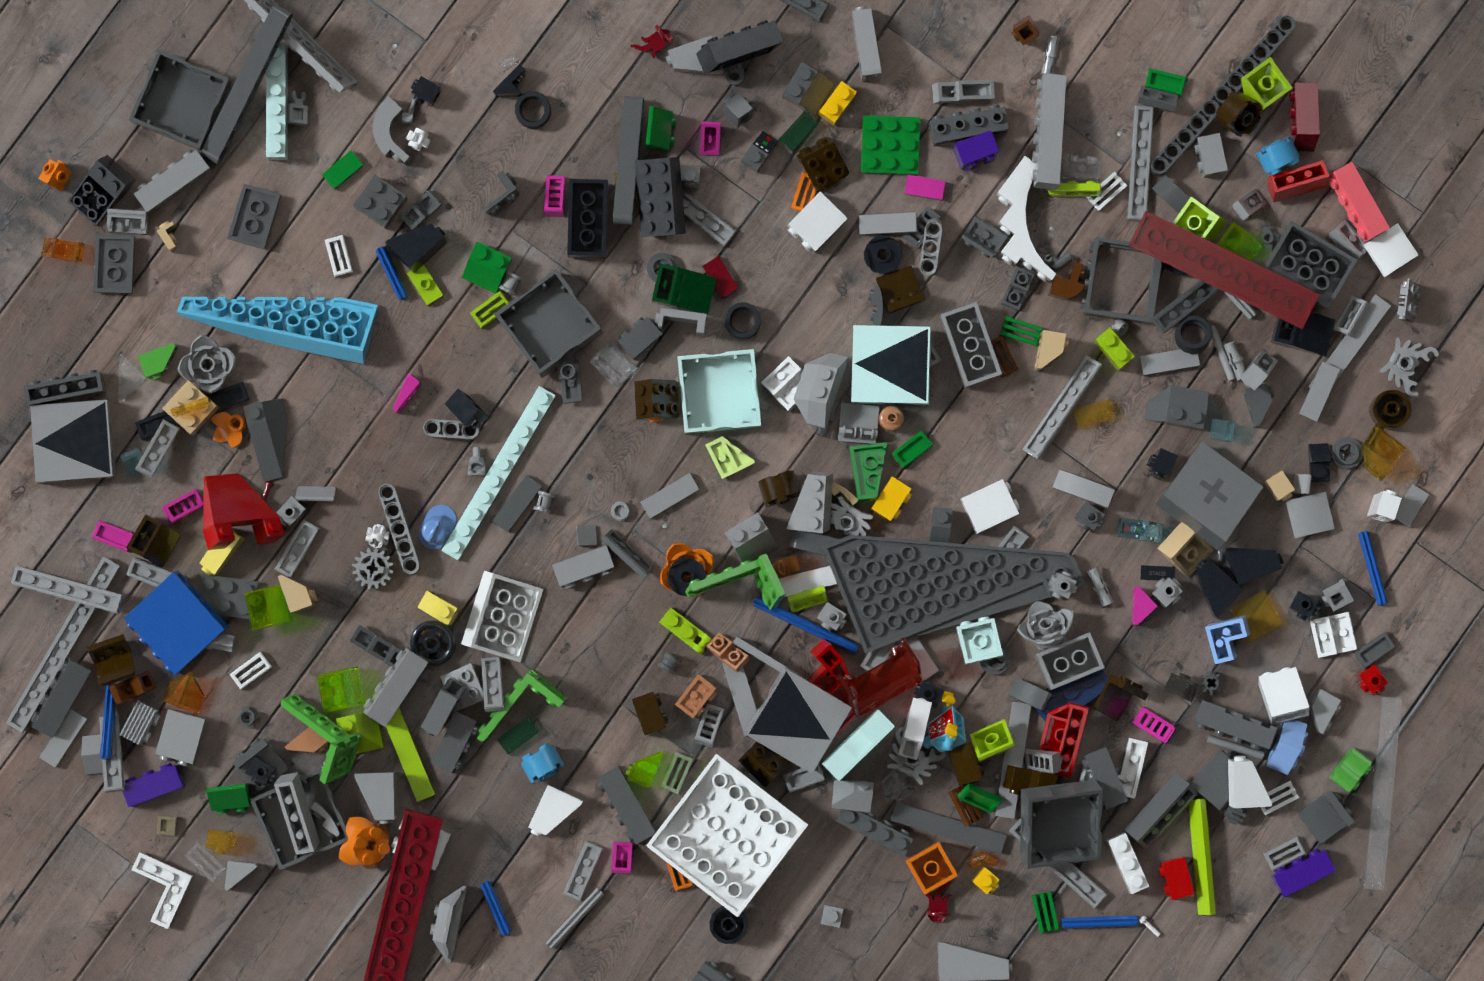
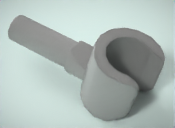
[402,99,417,124]

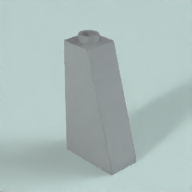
[852,6,882,82]
[937,941,1013,981]

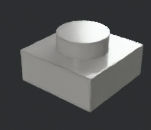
[821,905,843,928]

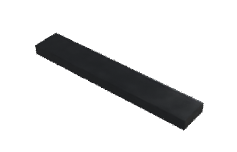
[135,381,250,440]

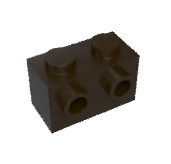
[632,691,669,735]

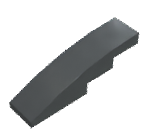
[349,624,427,682]

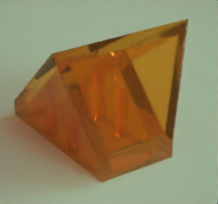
[162,671,206,714]

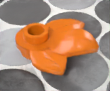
[211,412,246,448]

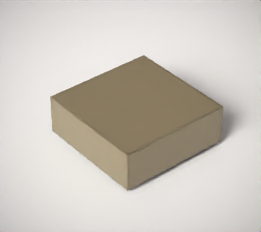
[156,815,178,836]

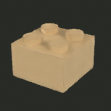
[162,380,219,436]

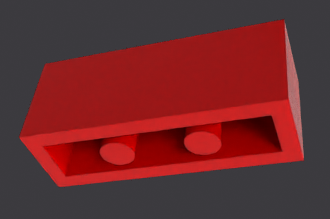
[1267,160,1330,203]

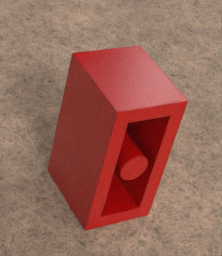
[1158,856,1194,900]

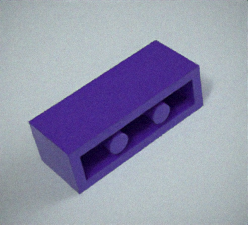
[122,763,185,807]
[1272,848,1336,897]

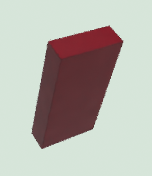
[702,256,739,299]

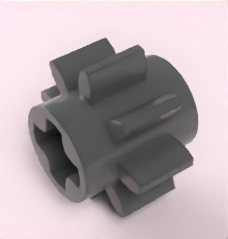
[1198,671,1223,695]
[1224,803,1247,825]

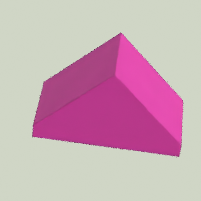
[700,121,721,155]
[1132,586,1157,625]
[611,842,633,874]

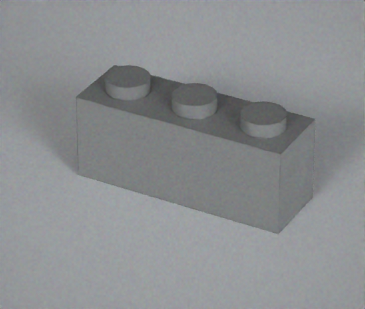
[552,545,615,589]

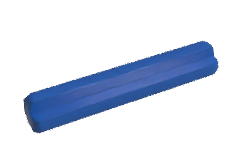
[376,246,408,300]
[481,881,511,936]

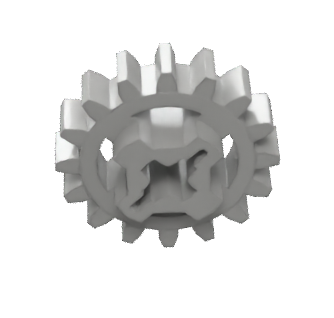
[352,548,394,589]

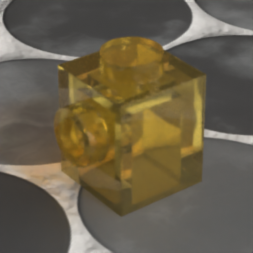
[205,828,236,854]

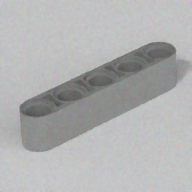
[378,484,421,575]

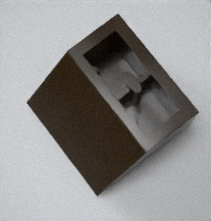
[126,514,182,568]
[948,742,985,785]

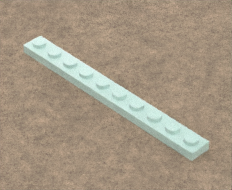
[441,386,556,561]

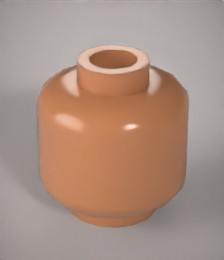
[879,406,904,432]

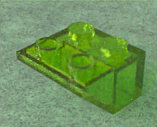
[1216,222,1262,261]
[244,585,293,630]
[316,666,365,713]

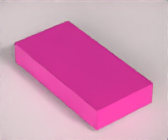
[904,175,945,201]
[92,520,134,552]

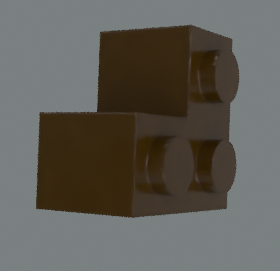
[1003,765,1058,795]

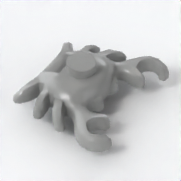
[1380,338,1439,397]
[830,496,873,536]
[887,727,946,785]

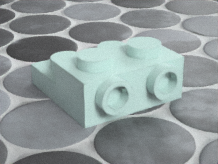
[956,616,1003,665]

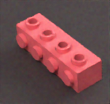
[1329,162,1390,243]

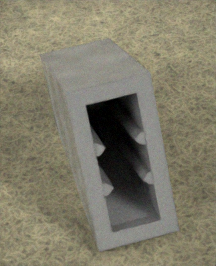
[666,36,724,75]

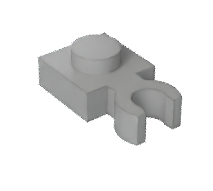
[287,91,308,126]

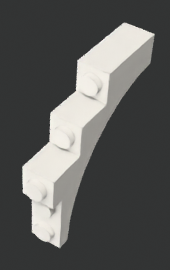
[997,156,1056,282]

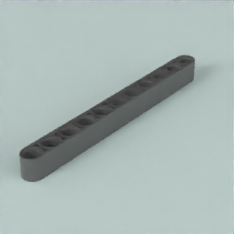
[1150,15,1296,176]

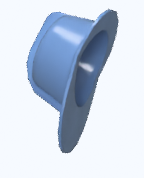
[419,505,456,549]

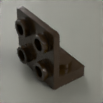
[876,266,925,314]
[738,741,790,787]

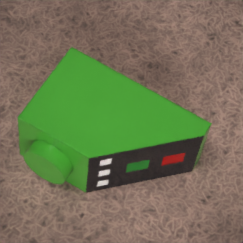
[138,343,178,380]

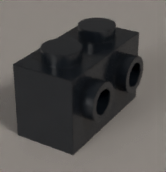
[1147,448,1178,480]

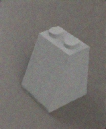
[725,512,777,563]
[355,772,398,824]

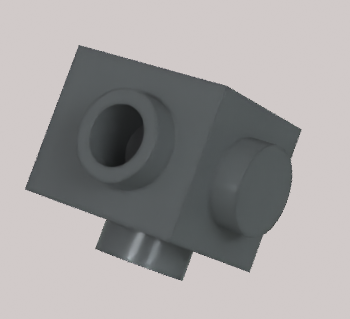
[723,93,753,128]
[1074,502,1105,532]

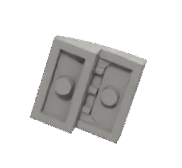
[1286,492,1335,538]

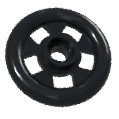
[410,620,456,666]

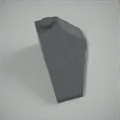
[243,398,287,482]

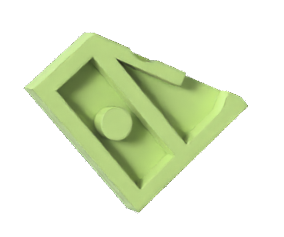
[705,436,755,479]

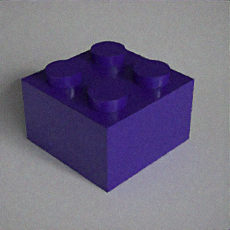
[953,130,999,171]

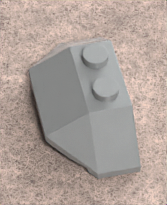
[794,353,849,429]
[430,885,468,963]

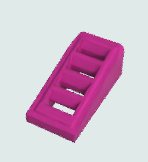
[544,176,566,217]
[393,374,421,413]
[162,489,203,525]
[1132,707,1176,744]

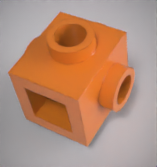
[38,159,73,192]

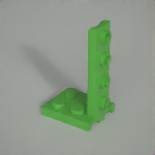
[685,554,786,610]
[477,669,568,741]
[281,694,362,784]

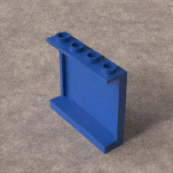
[124,570,229,675]

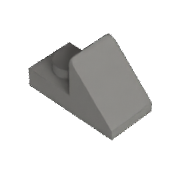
[1232,188,1267,220]

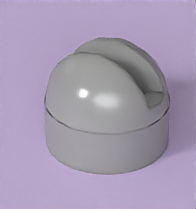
[1111,319,1129,336]

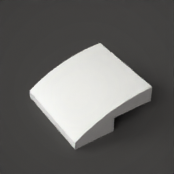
[1363,223,1418,277]
[761,356,802,412]
[1310,612,1358,658]

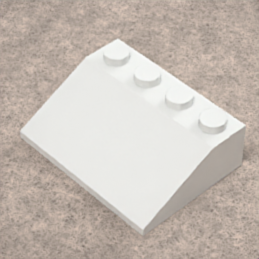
[461,571,543,662]

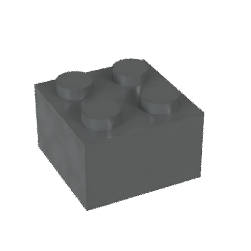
[353,174,408,229]

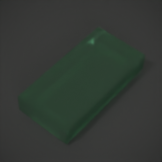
[779,111,818,152]
[497,717,539,755]

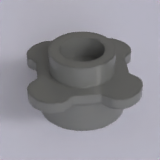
[1256,227,1279,250]
[558,361,579,383]
[236,706,259,729]

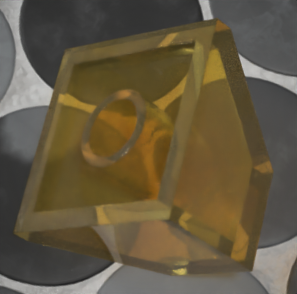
[1361,425,1406,481]

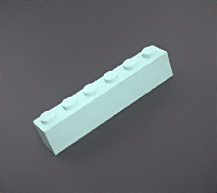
[266,43,288,160]

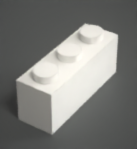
[1367,490,1402,523]
[1106,832,1149,894]

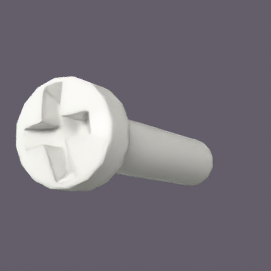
[1139,916,1161,937]

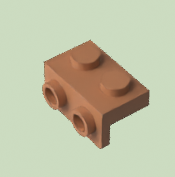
[675,674,717,718]

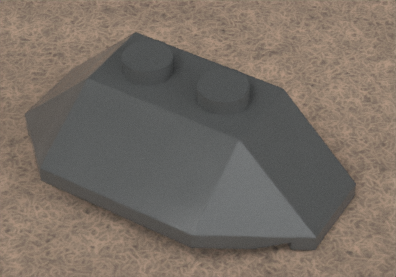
[1144,385,1223,434]

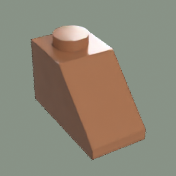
[285,727,329,753]

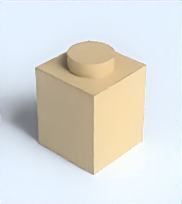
[1264,471,1295,502]

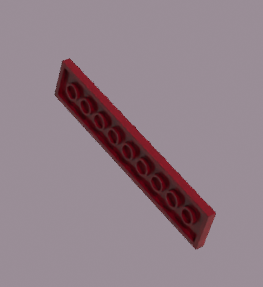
[1129,211,1320,329]
[364,809,444,981]

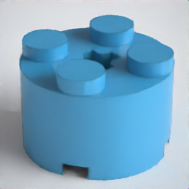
[1255,135,1300,175]
[521,743,565,785]

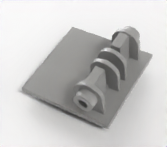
[1397,278,1421,322]
[838,403,879,444]
[440,663,484,712]

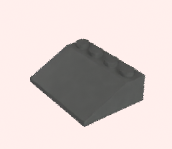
[1264,221,1357,309]

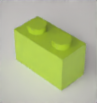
[1094,327,1135,370]

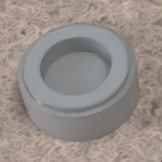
[611,501,630,521]

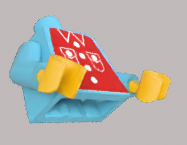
[922,691,966,752]

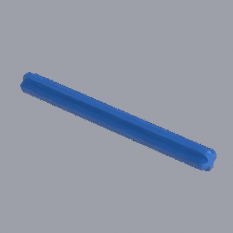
[753,597,859,654]

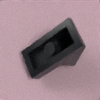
[493,64,526,97]
[1308,443,1331,482]

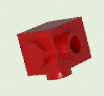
[1356,664,1388,695]

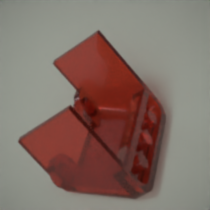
[837,637,922,718]

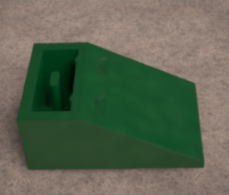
[652,263,716,315]

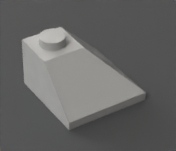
[832,780,874,813]

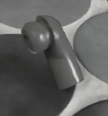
[1044,253,1073,270]

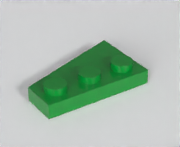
[849,442,887,502]

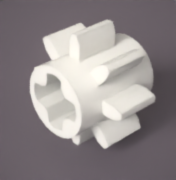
[406,128,430,151]
[365,524,390,548]

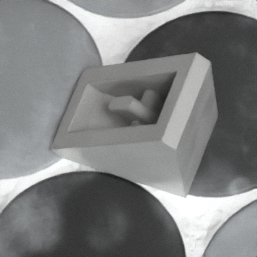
[81,735,103,775]
[225,860,259,891]

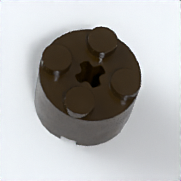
[1216,91,1262,137]
[1369,390,1411,430]
[758,470,801,508]

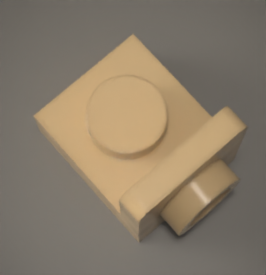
[157,221,178,253]

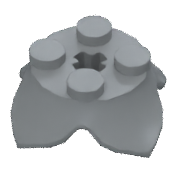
[177,335,236,393]
[1017,601,1074,650]

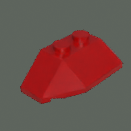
[1039,702,1089,778]

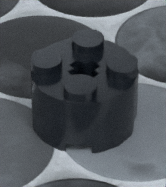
[709,906,748,944]

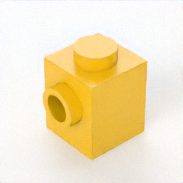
[971,866,999,894]

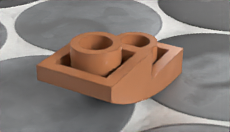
[706,632,750,673]

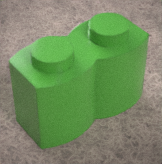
[1329,747,1372,793]

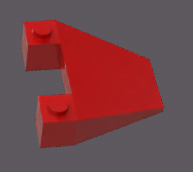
[203,473,285,550]
[807,639,865,736]

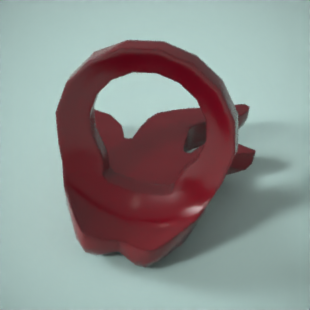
[630,25,673,59]
[925,881,952,923]

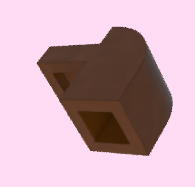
[1048,262,1085,300]
[109,671,157,704]

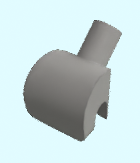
[467,447,486,475]

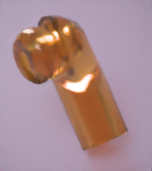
[968,851,998,868]

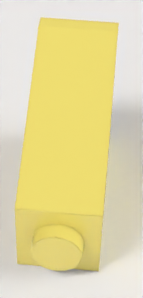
[200,530,245,575]
[418,591,460,626]

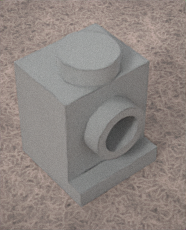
[681,165,700,189]
[276,496,307,526]
[1322,579,1354,612]

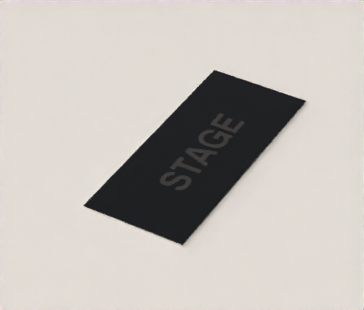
[1140,565,1174,580]

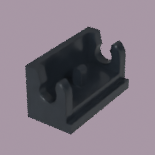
[445,388,489,429]

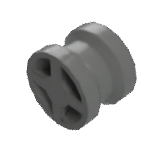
[657,652,681,675]

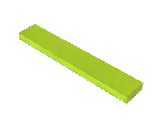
[373,695,435,802]
[1188,799,1216,915]

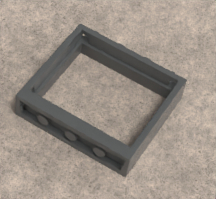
[1080,237,1162,325]

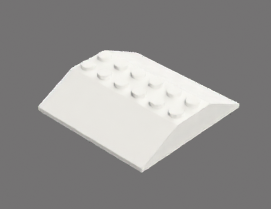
[646,754,808,917]

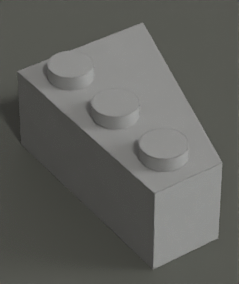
[786,471,833,533]

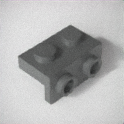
[961,216,1008,258]

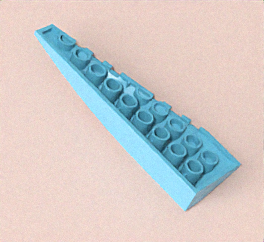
[177,297,378,364]

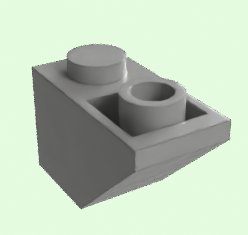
[1309,689,1341,734]

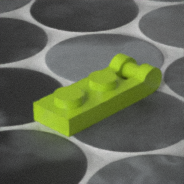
[1048,181,1102,197]
[659,608,713,655]

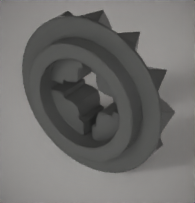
[647,253,677,282]
[1331,438,1363,468]
[980,645,1010,675]

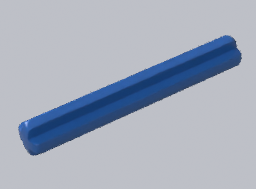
[1358,531,1388,606]
[100,685,116,760]
[1062,915,1138,928]

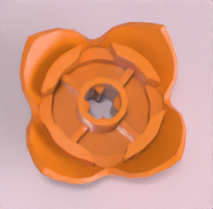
[660,543,714,597]
[339,817,390,869]

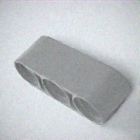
[920,218,943,275]
[423,419,480,440]

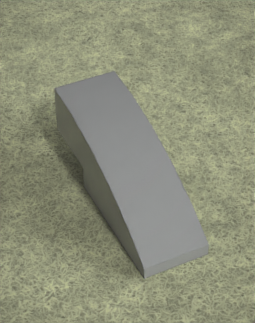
[932,80,995,104]
[1052,470,1115,508]

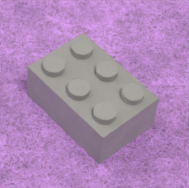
[1035,632,1105,690]

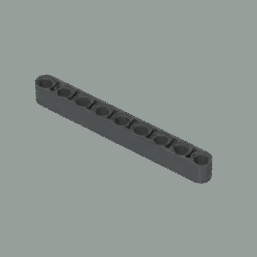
[201,4,293,164]

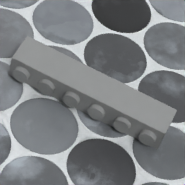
[1031,73,1066,190]

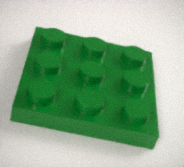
[861,115,920,175]

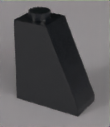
[385,224,447,273]
[1223,547,1283,585]
[1194,559,1243,618]

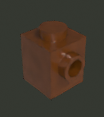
[1012,15,1039,45]

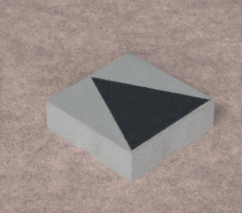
[30,400,116,484]
[744,666,852,774]

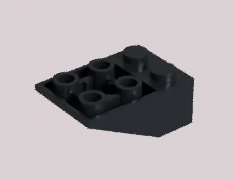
[68,155,136,226]
[1270,312,1335,357]

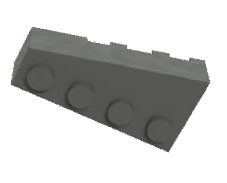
[1192,700,1278,751]

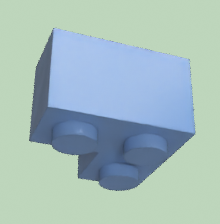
[1205,615,1251,664]
[1266,719,1308,775]

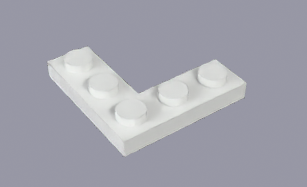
[1079,738,1148,799]
[132,852,193,929]

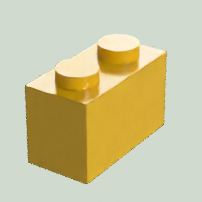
[819,81,857,126]
[871,476,912,522]

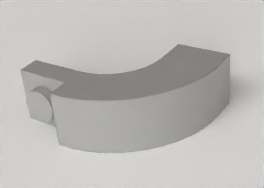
[373,96,411,164]

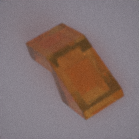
[41,238,85,262]

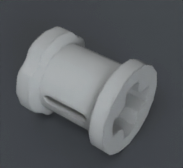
[499,271,522,296]
[533,491,555,514]

